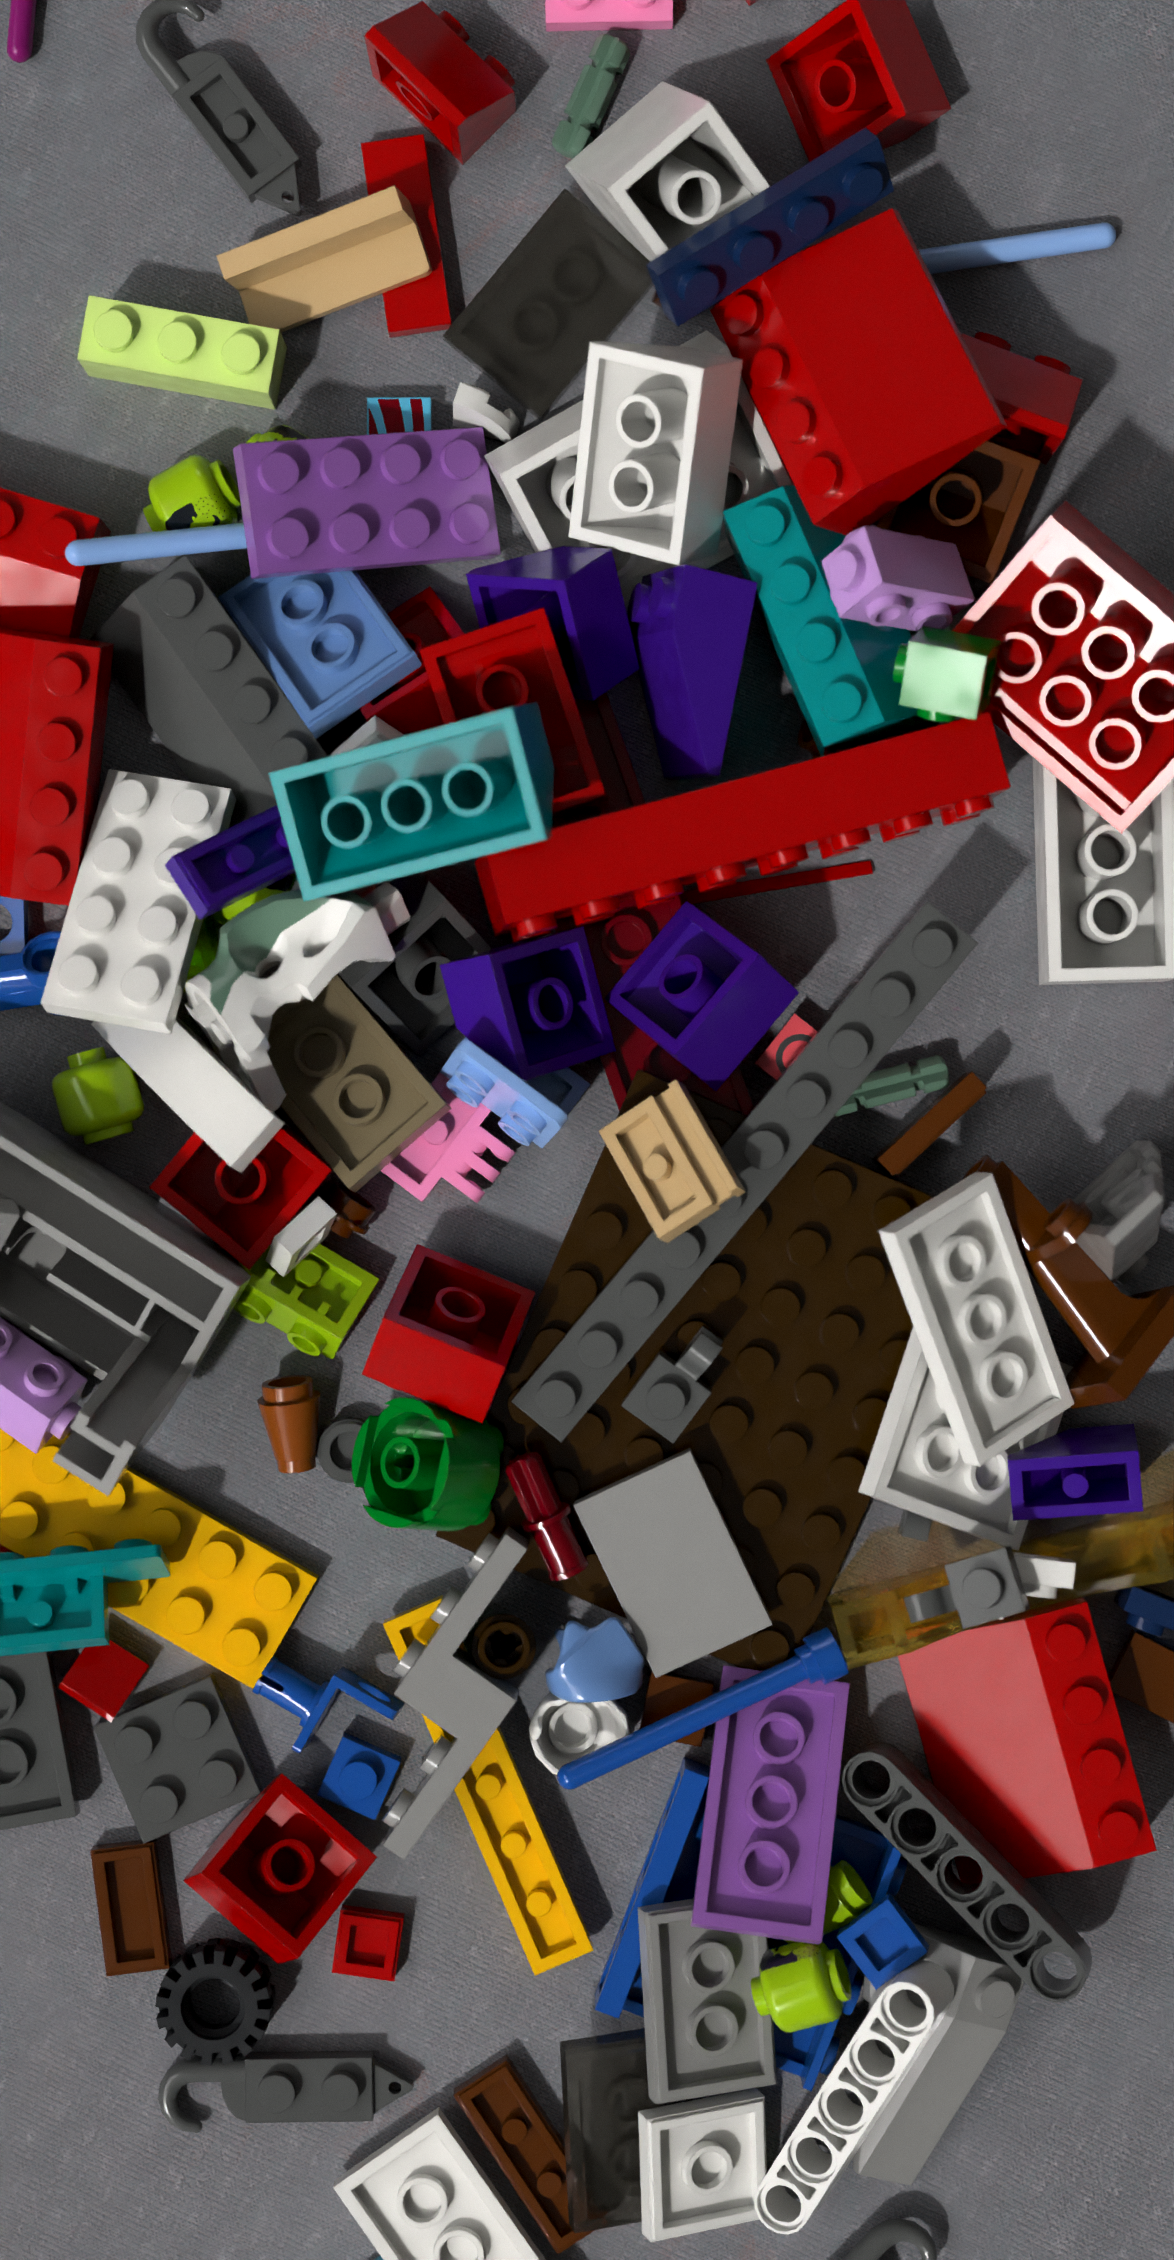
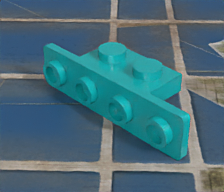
[0,1539,170,1656]

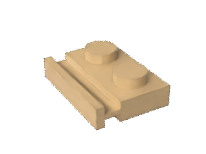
[599,1080,746,1243]

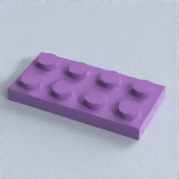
[233,427,501,579]
[690,1666,850,1945]

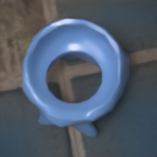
[545,1617,645,1703]

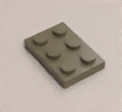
[267,974,452,1193]

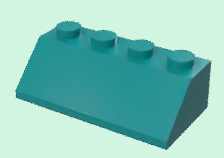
[723,485,928,757]
[269,702,554,902]

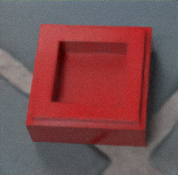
[58,1639,149,1723]
[332,1904,405,1982]

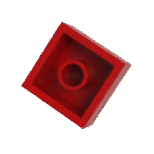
[362,1244,535,1424]

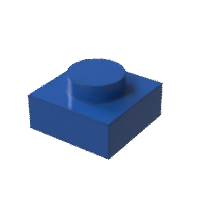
[317,1732,402,1820]
[836,1893,929,1989]

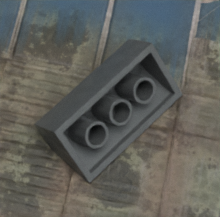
[90,555,328,828]

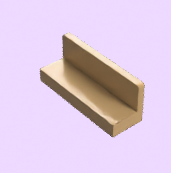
[217,185,432,333]

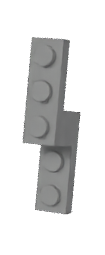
[382,1526,529,1860]

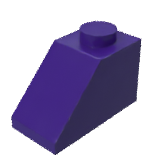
[1007,1424,1143,1521]

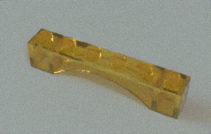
[826,1500,1174,1670]

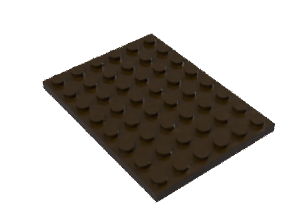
[435,1068,935,1671]

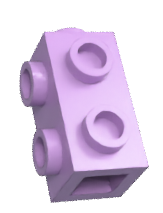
[821,526,975,632]
[0,1317,87,1454]

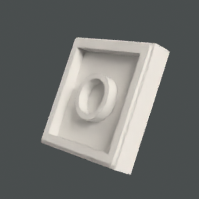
[638,2088,767,2242]

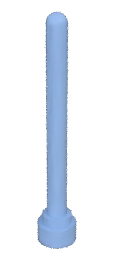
[918,222,1116,274]
[65,523,247,566]

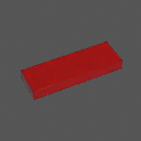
[361,134,452,338]

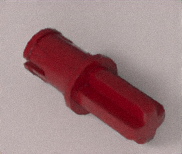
[506,1451,589,1581]

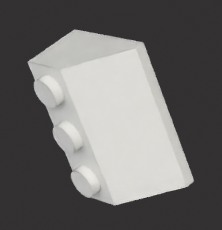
[568,341,743,566]

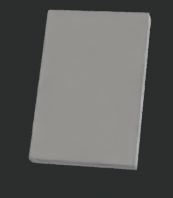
[573,1448,773,1678]
[637,1899,777,2104]

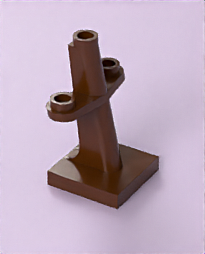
[962,1155,1174,1409]

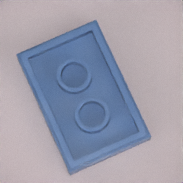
[218,570,422,739]

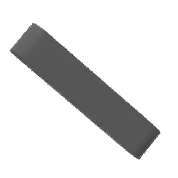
[842,1742,1092,2003]

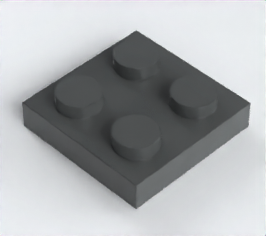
[94,1673,263,1844]

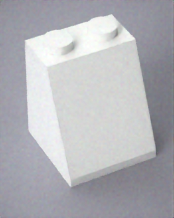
[565,81,770,262]

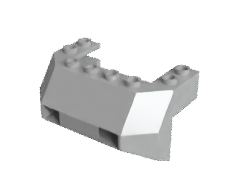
[0,1101,251,1496]

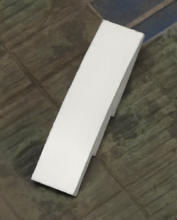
[91,1016,285,1173]

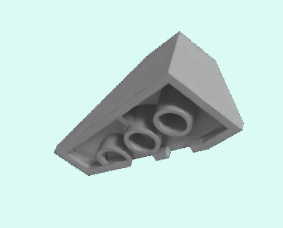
[1073,1140,1164,1285]
[853,1923,1024,2186]

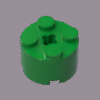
[352,1397,504,1532]

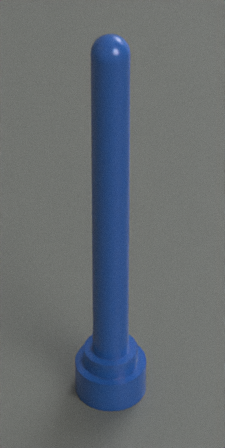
[557,1627,849,1790]

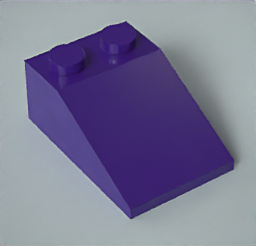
[628,564,758,780]

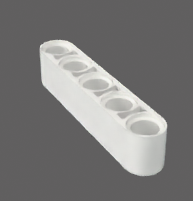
[754,1960,954,2235]

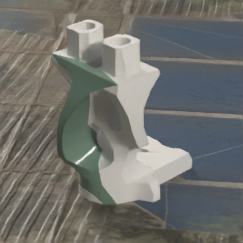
[185,879,411,1112]

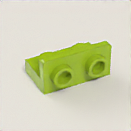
[234,1244,379,1359]

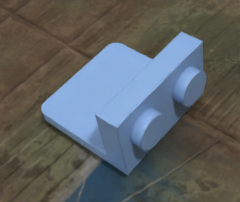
[440,1037,590,1148]

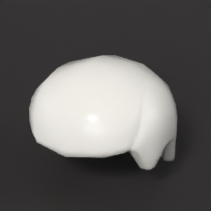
[529,1692,630,1775]

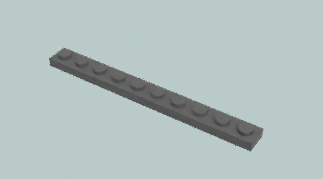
[511,901,978,1442]

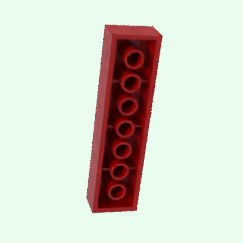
[475,712,1011,943]

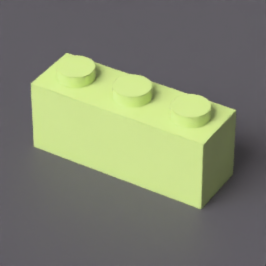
[77,295,287,410]

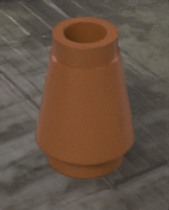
[257,1375,320,1473]

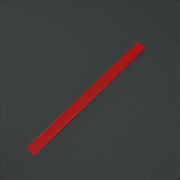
[678,860,873,905]

